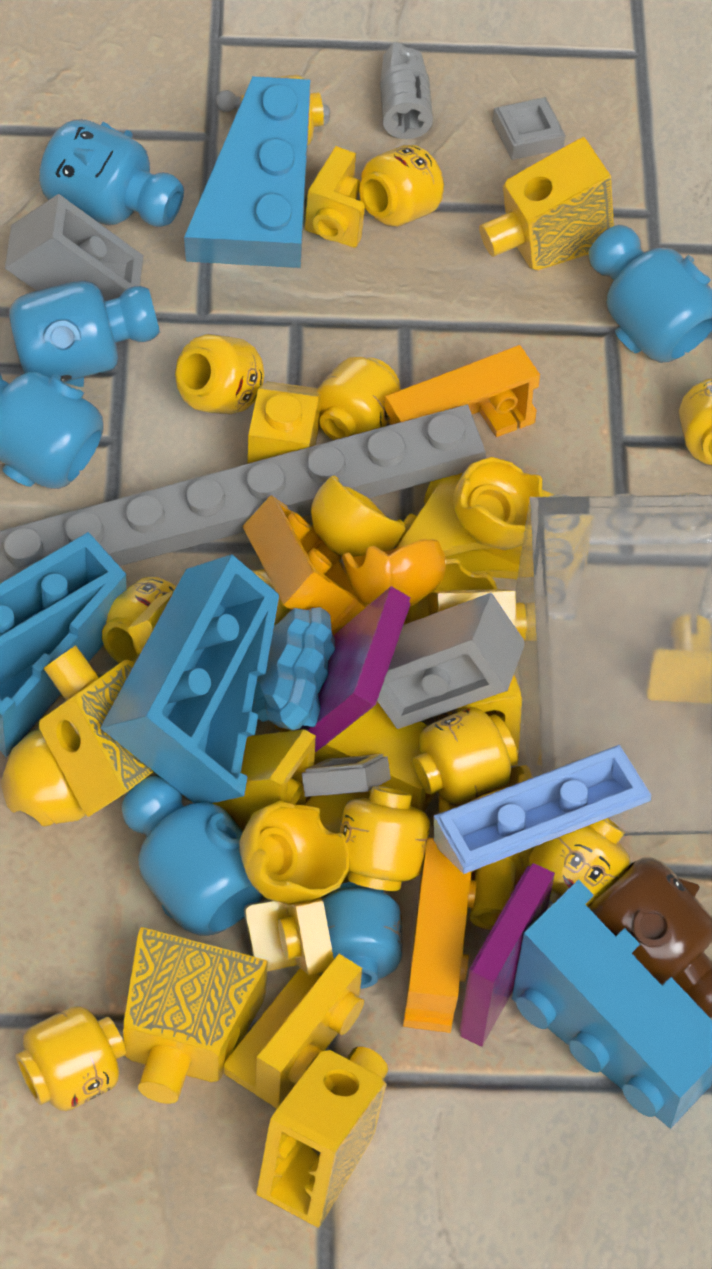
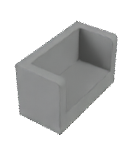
[377,592,525,729]

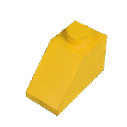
[248,381,322,464]
[212,730,316,831]

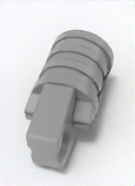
[380,42,433,139]

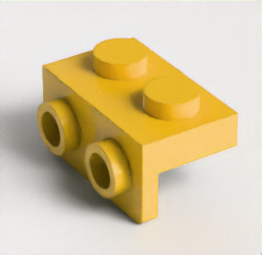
[224,954,364,1109]

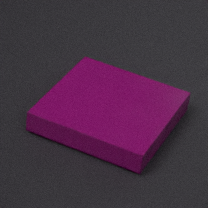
[296,586,411,752]
[459,863,555,1047]

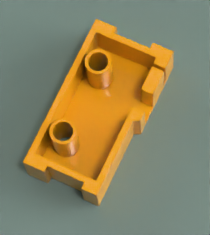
[385,345,540,438]
[242,495,367,635]
[403,837,477,1033]

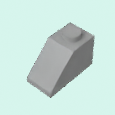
[5,194,143,301]

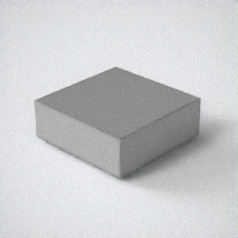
[493,97,565,160]
[302,754,391,797]

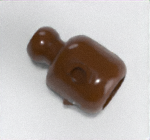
[588,857,712,1018]

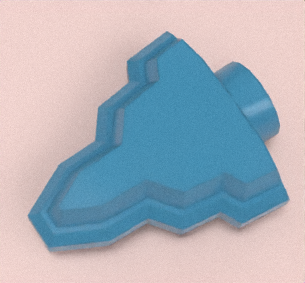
[251,607,335,730]

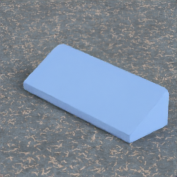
[434,744,651,874]

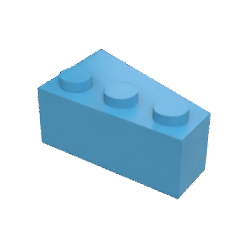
[184,76,310,268]
[0,532,127,757]
[100,554,279,803]
[512,879,712,1129]

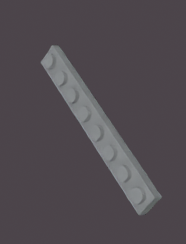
[0,404,486,583]

